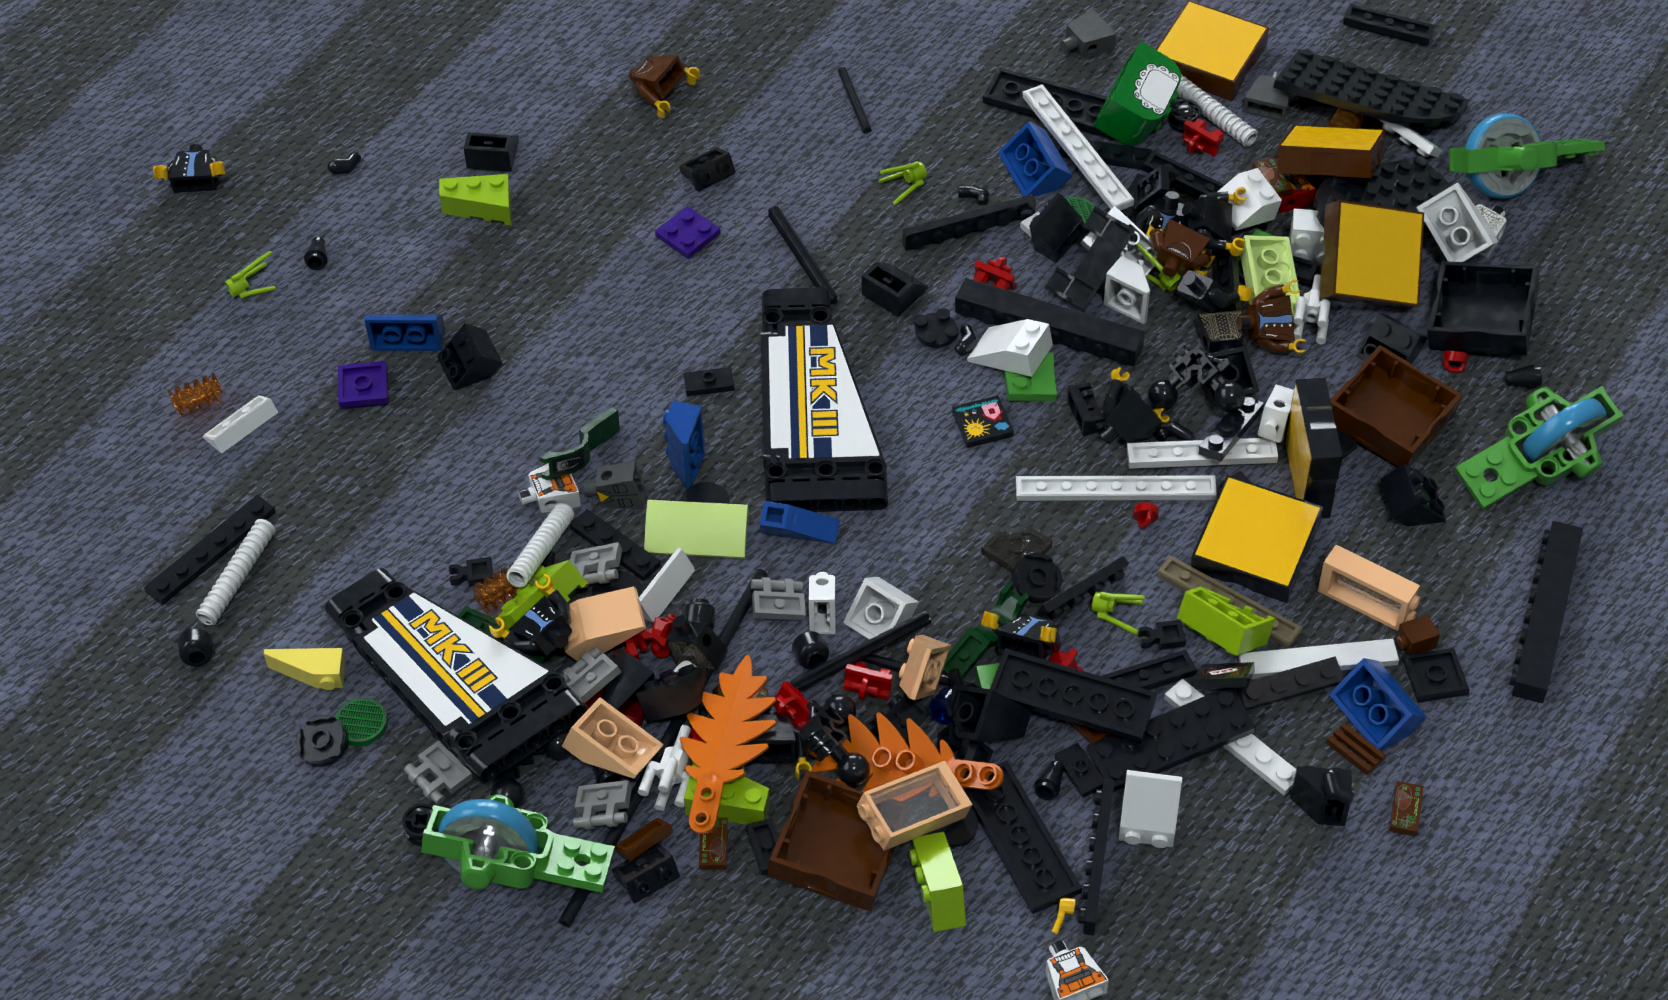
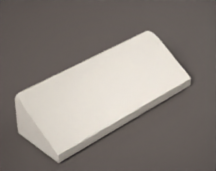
[203,395,278,453]
[639,548,695,622]

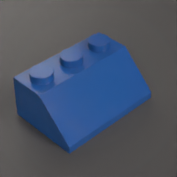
[998,121,1073,197]
[364,314,445,351]
[663,401,705,489]
[1329,658,1427,751]

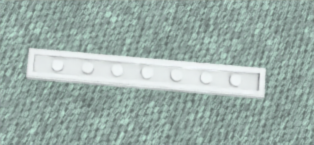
[1023,84,1134,210]
[1016,475,1217,501]

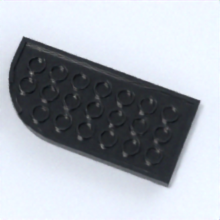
[1273,49,1469,127]
[1313,156,1452,231]

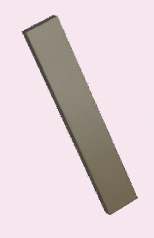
[1156,555,1303,649]

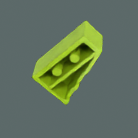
[439,174,512,226]
[497,560,588,632]
[1177,586,1276,656]
[684,762,770,825]
[909,832,966,932]

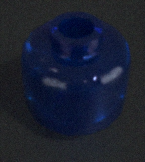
[929,686,953,725]

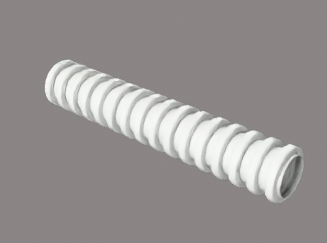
[1176,74,1258,147]
[507,503,574,588]
[196,519,276,626]

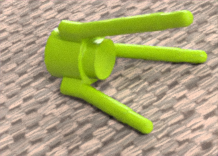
[879,161,927,205]
[1136,242,1182,292]
[225,251,276,300]
[1092,591,1146,638]

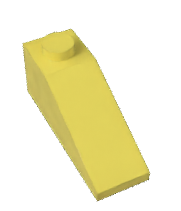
[264,648,346,690]

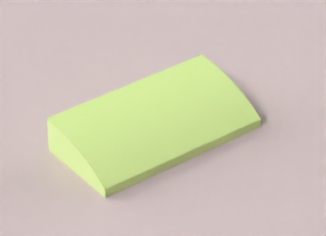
[1240,235,1300,319]
[644,500,749,559]

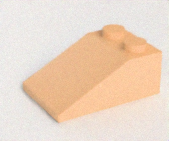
[564,586,646,661]
[899,635,951,700]
[562,697,664,779]

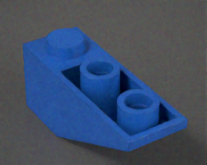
[760,501,840,544]

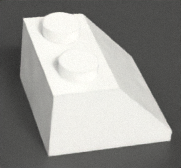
[1218,168,1282,230]
[1104,256,1150,324]
[843,577,919,648]

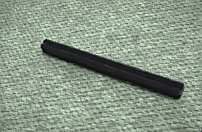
[768,206,838,305]
[791,611,931,691]

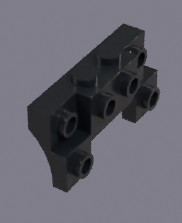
[1045,206,1135,311]

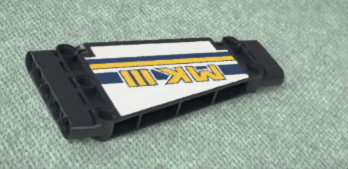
[761,287,888,512]
[325,568,588,782]

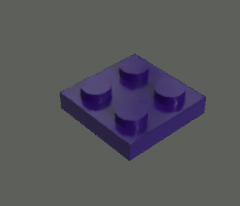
[655,206,721,259]
[338,361,388,408]

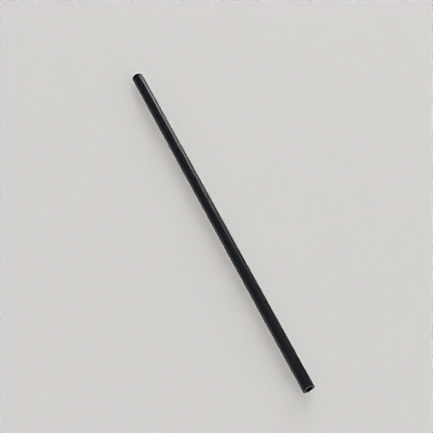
[558,569,768,928]

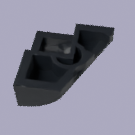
[601,648,655,714]

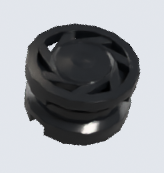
[1168,99,1201,133]
[402,803,438,847]

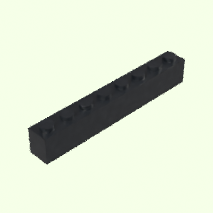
[955,278,1145,367]
[1509,521,1583,704]

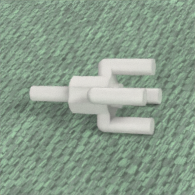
[1293,274,1330,344]
[638,725,691,811]

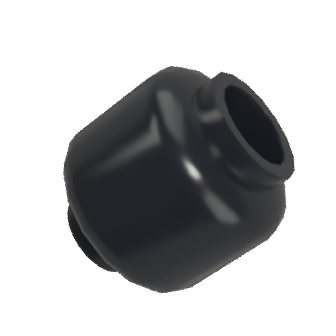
[682,598,715,630]
[178,628,213,666]
[792,631,829,670]

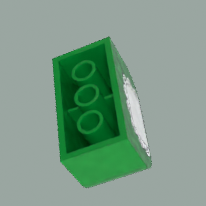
[1093,41,1181,146]

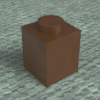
[1396,615,1440,655]

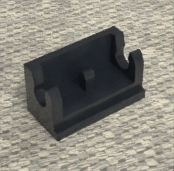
[1067,383,1108,436]

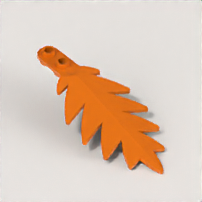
[680,655,777,834]
[807,712,1004,803]

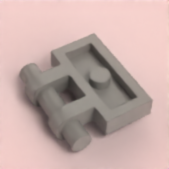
[570,542,622,589]
[751,577,806,621]
[562,647,621,703]
[404,740,473,805]
[573,780,632,830]

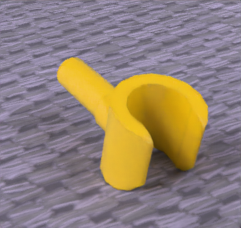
[1051,898,1075,935]

